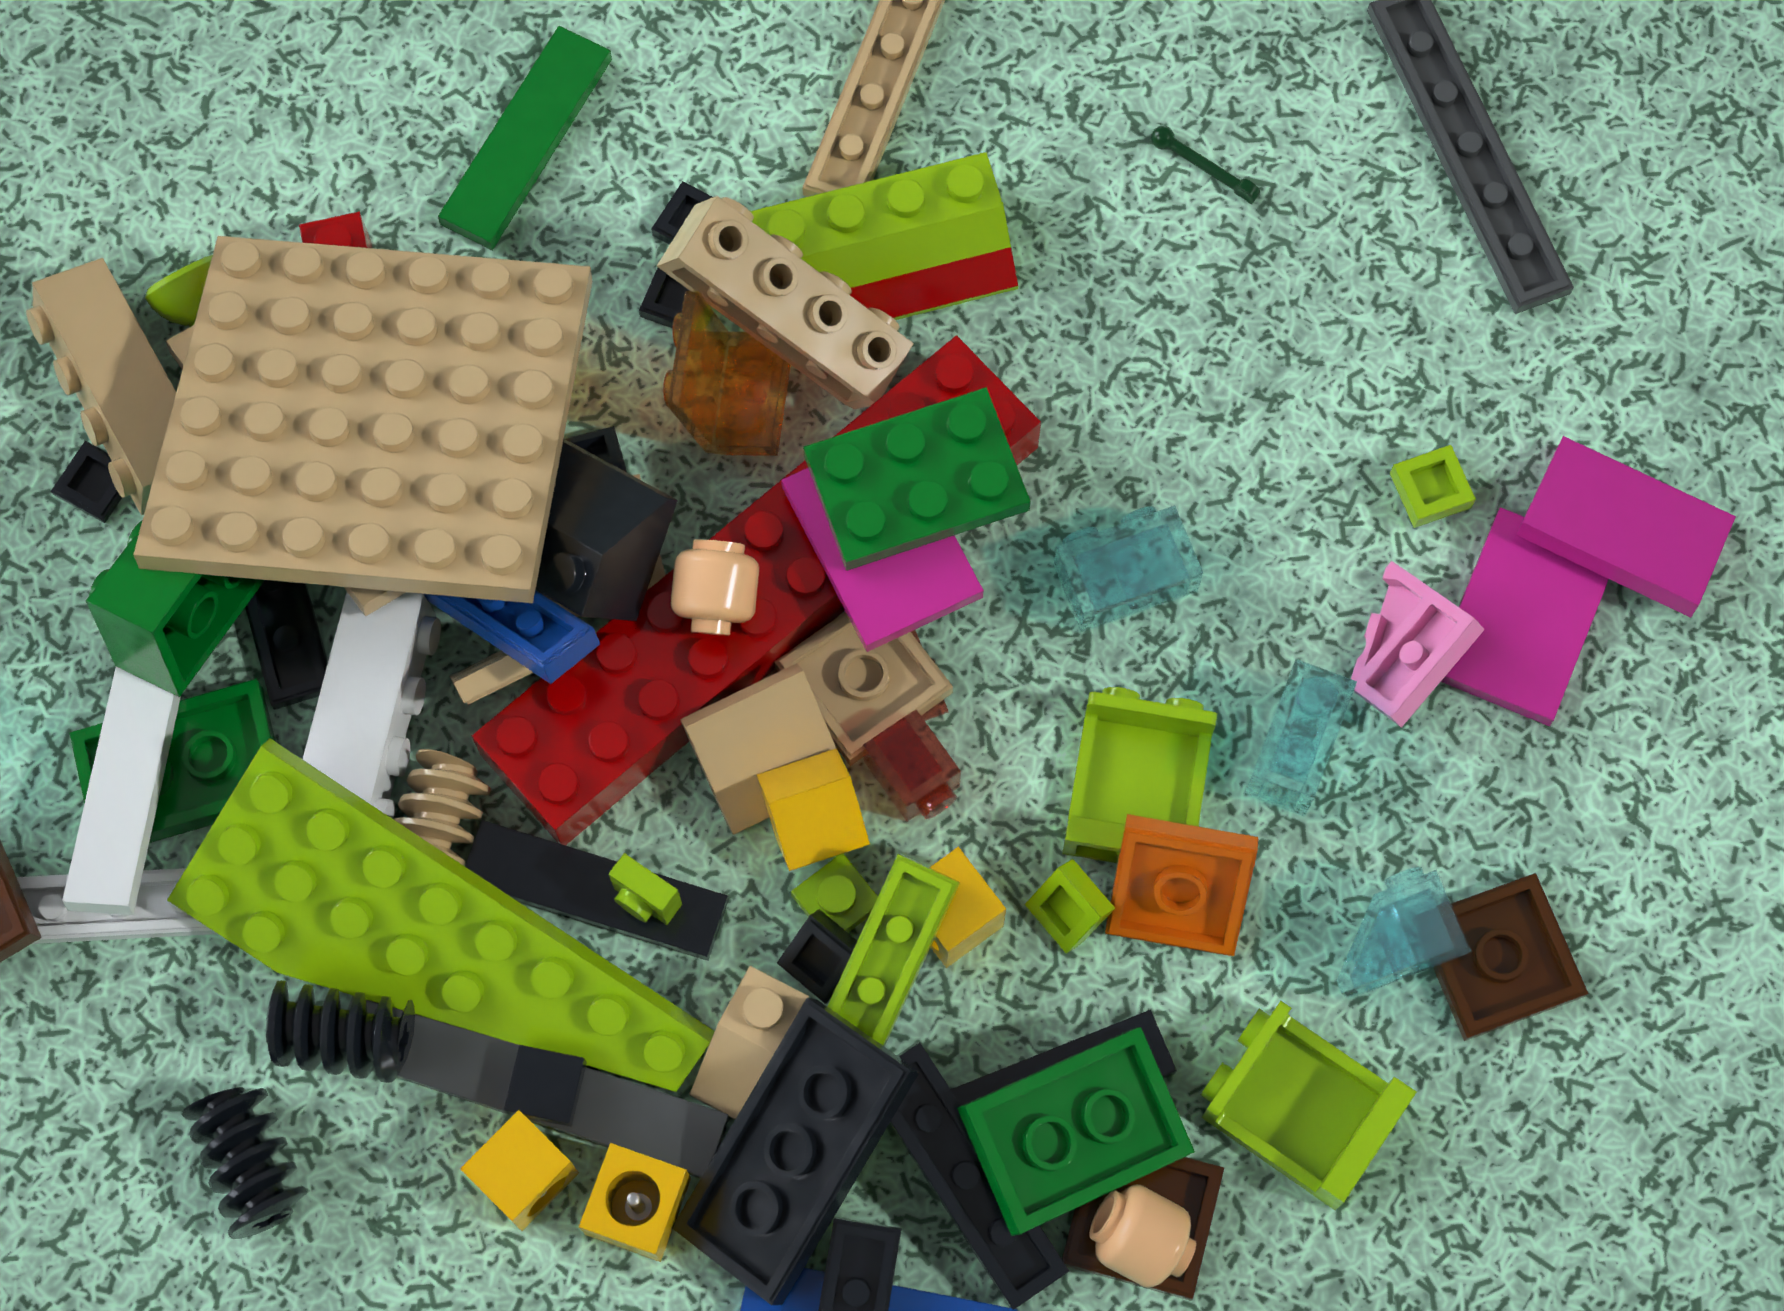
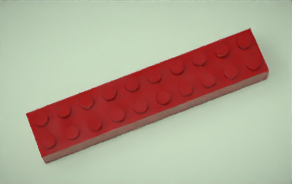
[471,335,1041,845]

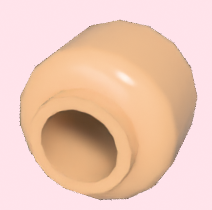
[671,539,759,635]
[1089,1184,1196,1288]

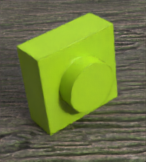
[1390,445,1476,528]
[609,853,682,925]
[791,853,878,933]
[1024,859,1115,954]

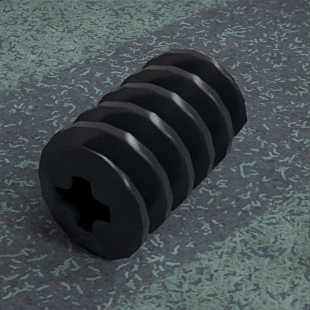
[266,980,415,1083]
[181,1087,307,1239]

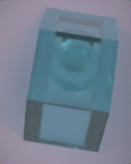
[1336,867,1472,999]

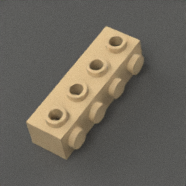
[657,196,914,409]
[26,258,176,515]

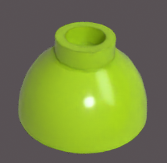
[145,255,213,327]

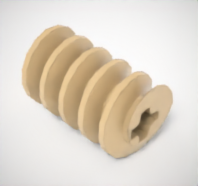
[394,749,491,866]

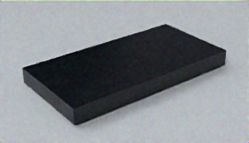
[672,998,920,1305]

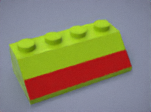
[750,152,1018,320]

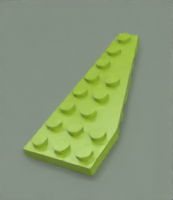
[167,738,715,1092]

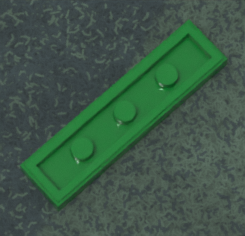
[438,26,612,251]

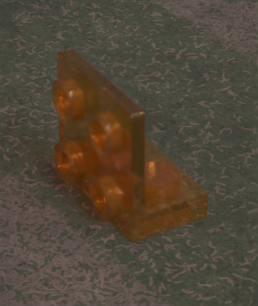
[663,291,791,456]

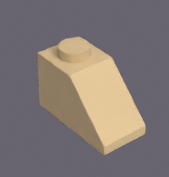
[689,966,809,1119]

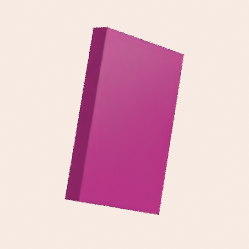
[1516,436,1736,618]
[782,468,984,652]
[1441,507,1609,726]

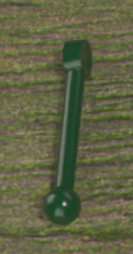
[1151,126,1260,204]

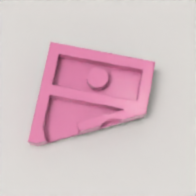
[1349,561,1485,728]

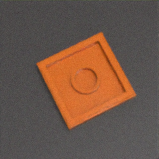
[1105,814,1258,956]

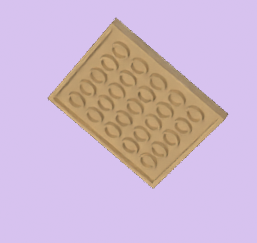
[133,236,593,603]

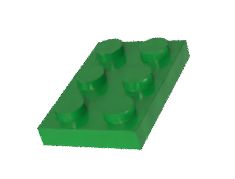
[803,387,1031,571]
[69,679,276,843]
[957,1027,1195,1236]

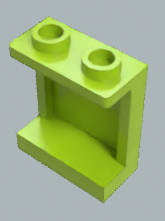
[1062,687,1217,863]
[1200,1001,1417,1210]

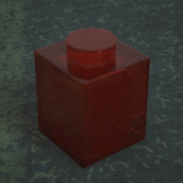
[863,709,961,822]

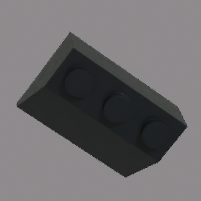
[536,438,678,621]

